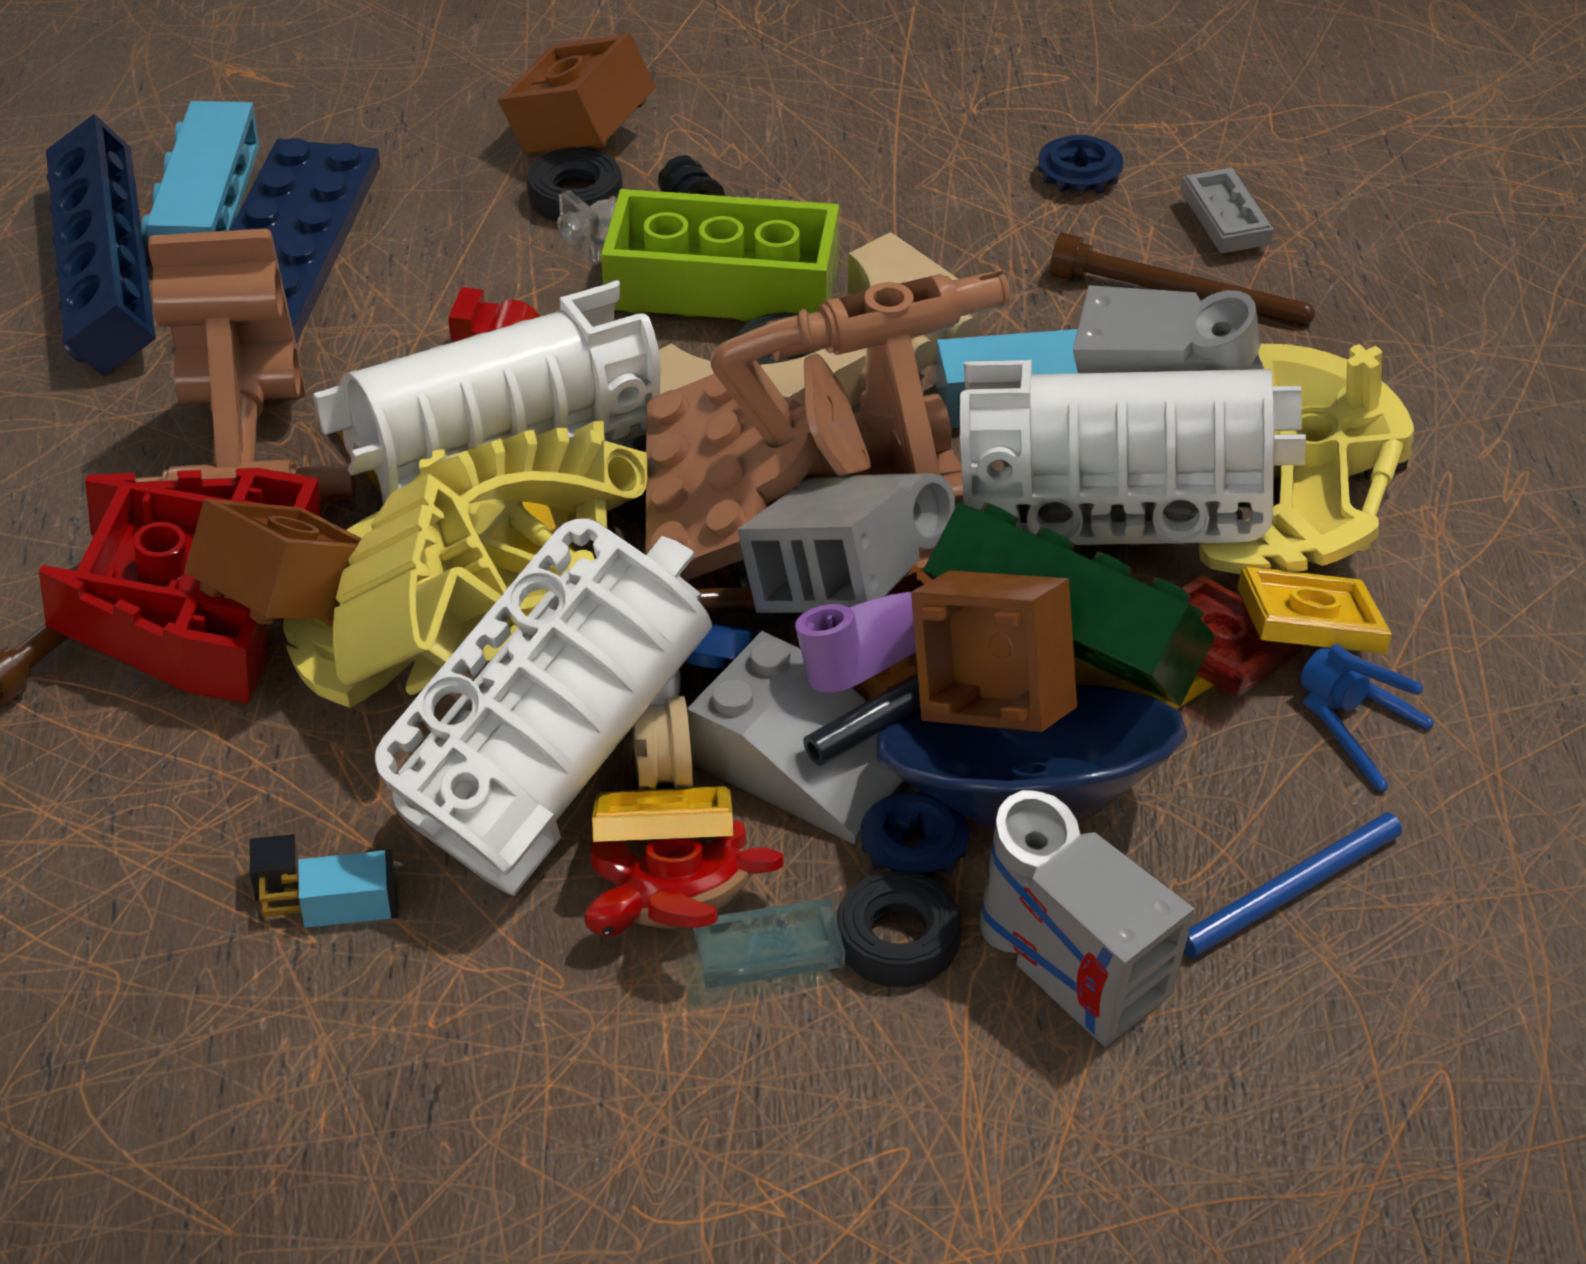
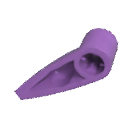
[795,592,916,693]

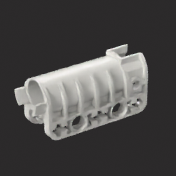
[313,280,660,505]
[960,360,1306,545]
[375,519,712,896]

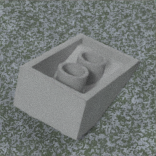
[687,631,908,845]

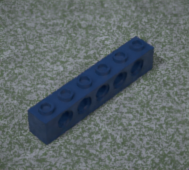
[46,114,156,376]

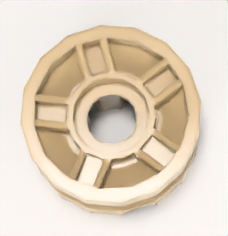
[632,696,693,790]

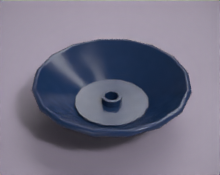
[876,685,1187,828]

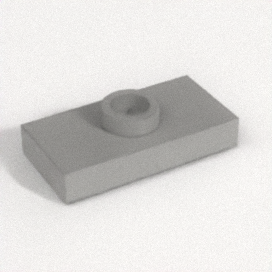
[1181,168,1274,254]

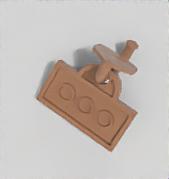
[646,309,871,581]

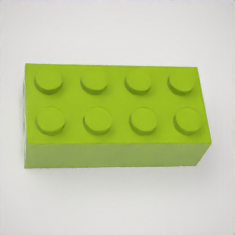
[601,189,839,321]

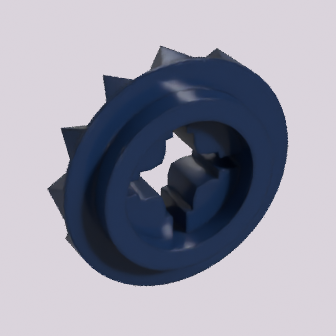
[1038,135,1123,195]
[860,792,969,877]

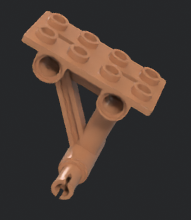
[136,229,356,502]
[766,268,1010,575]

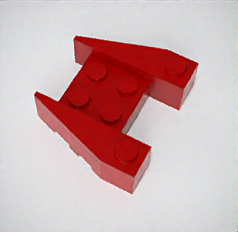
[39,468,320,704]

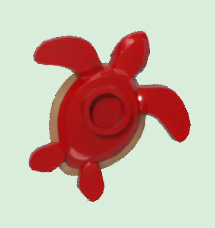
[584,821,784,937]

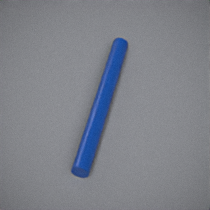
[1183,812,1402,958]

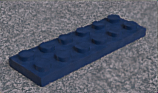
[229,138,380,344]

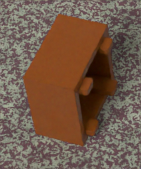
[497,33,656,154]
[184,499,362,627]
[911,571,1077,732]

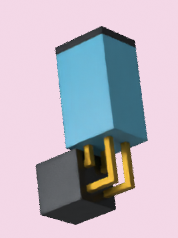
[250,834,398,928]

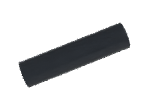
[803,676,921,766]

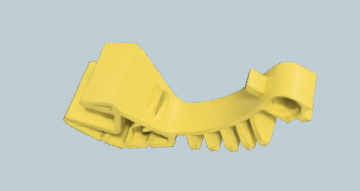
[333,420,647,695]

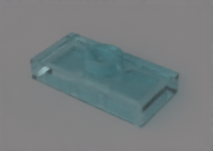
[693,898,845,989]

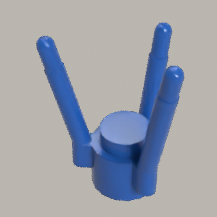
[1300,644,1434,792]

